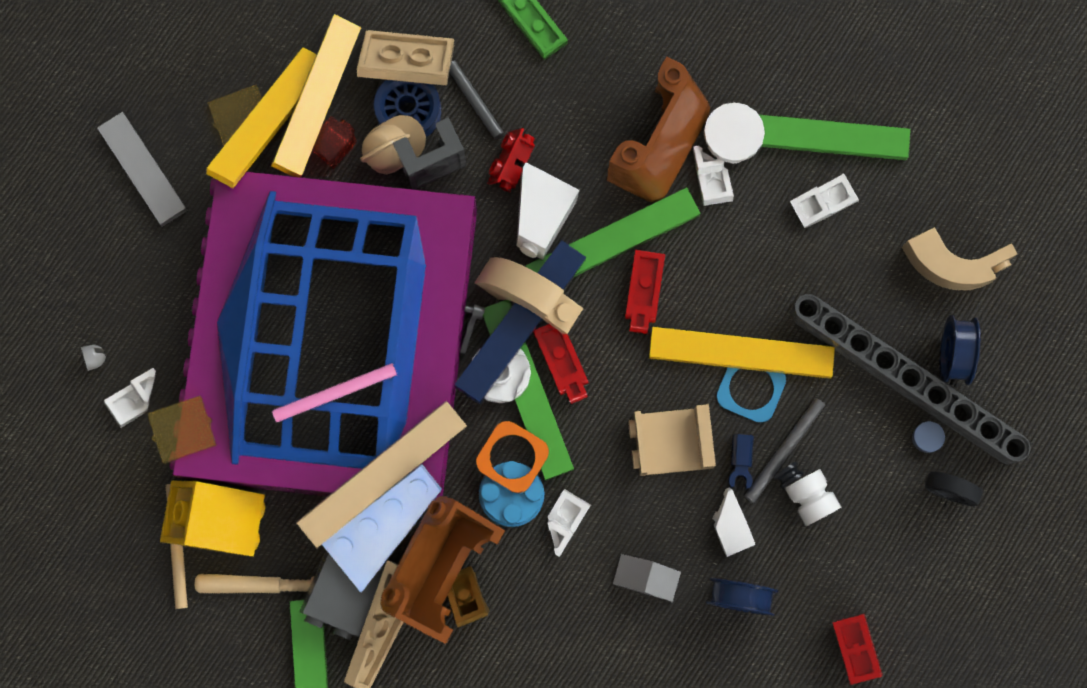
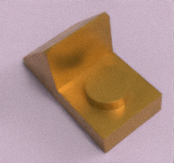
[447,566,490,628]

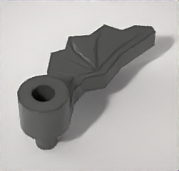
[460,304,485,354]

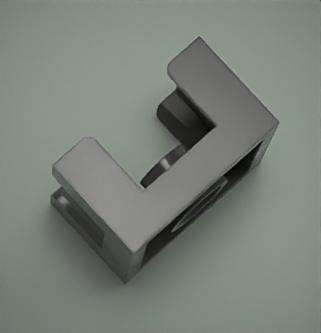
[393,117,467,190]

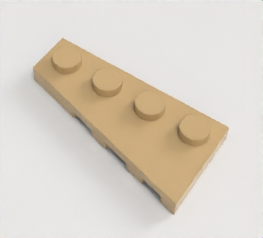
[344,560,403,688]

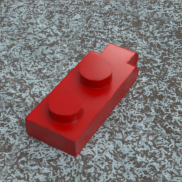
[625,250,665,334]
[533,324,589,404]

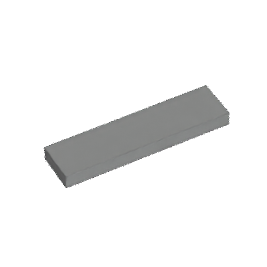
[97,112,188,227]

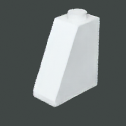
[516,163,579,260]

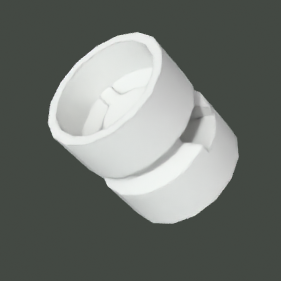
[785,469,841,526]

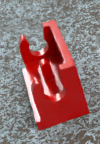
[833,613,882,685]

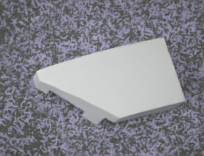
[693,146,734,206]
[104,368,156,428]
[712,487,756,557]
[547,489,591,557]

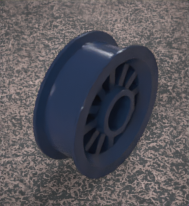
[374,80,441,137]
[939,315,981,385]
[705,578,778,616]

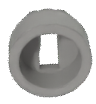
[81,345,106,371]

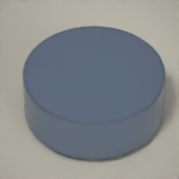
[912,421,945,453]

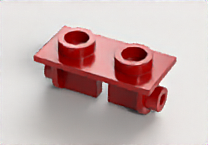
[487,128,535,192]

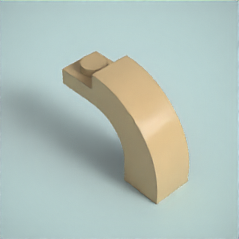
[902,227,1017,290]
[474,257,583,334]

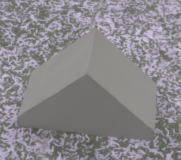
[613,554,681,602]

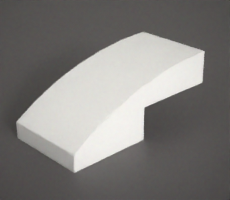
[790,174,859,228]

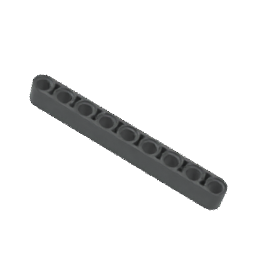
[791,294,1030,464]

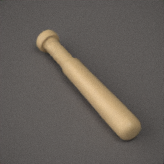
[195,574,314,593]

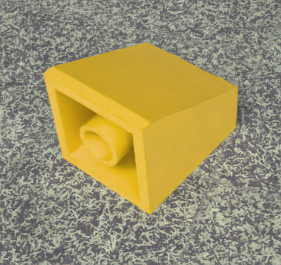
[160,481,265,557]

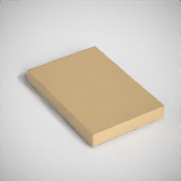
[357,30,454,86]

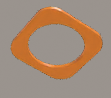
[476,421,549,493]

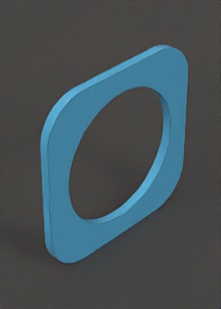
[717,367,786,423]

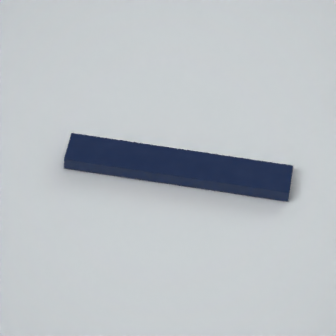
[454,240,586,405]

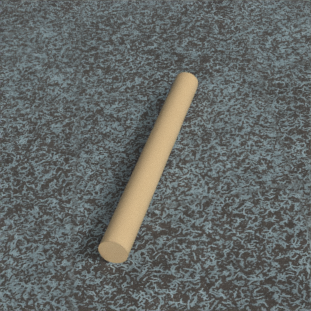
[166,484,188,609]

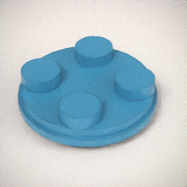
[479,461,544,527]

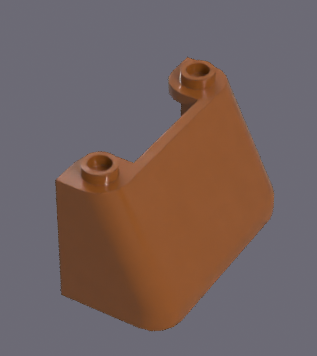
[607,56,710,203]
[381,496,505,644]

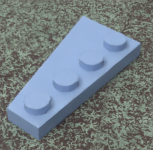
[322,464,442,592]

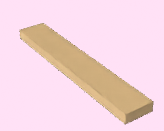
[296,401,467,548]

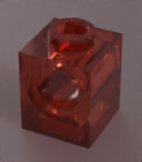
[312,116,357,169]

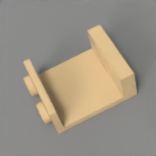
[628,404,716,476]

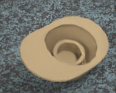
[360,115,426,174]

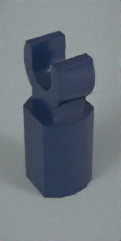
[728,434,754,489]

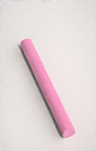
[272,363,397,422]

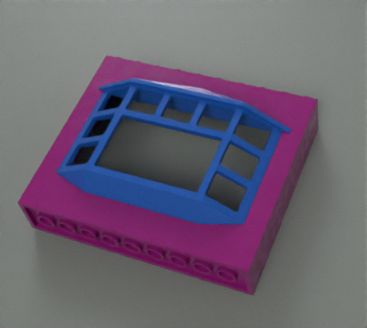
[170,172,477,500]

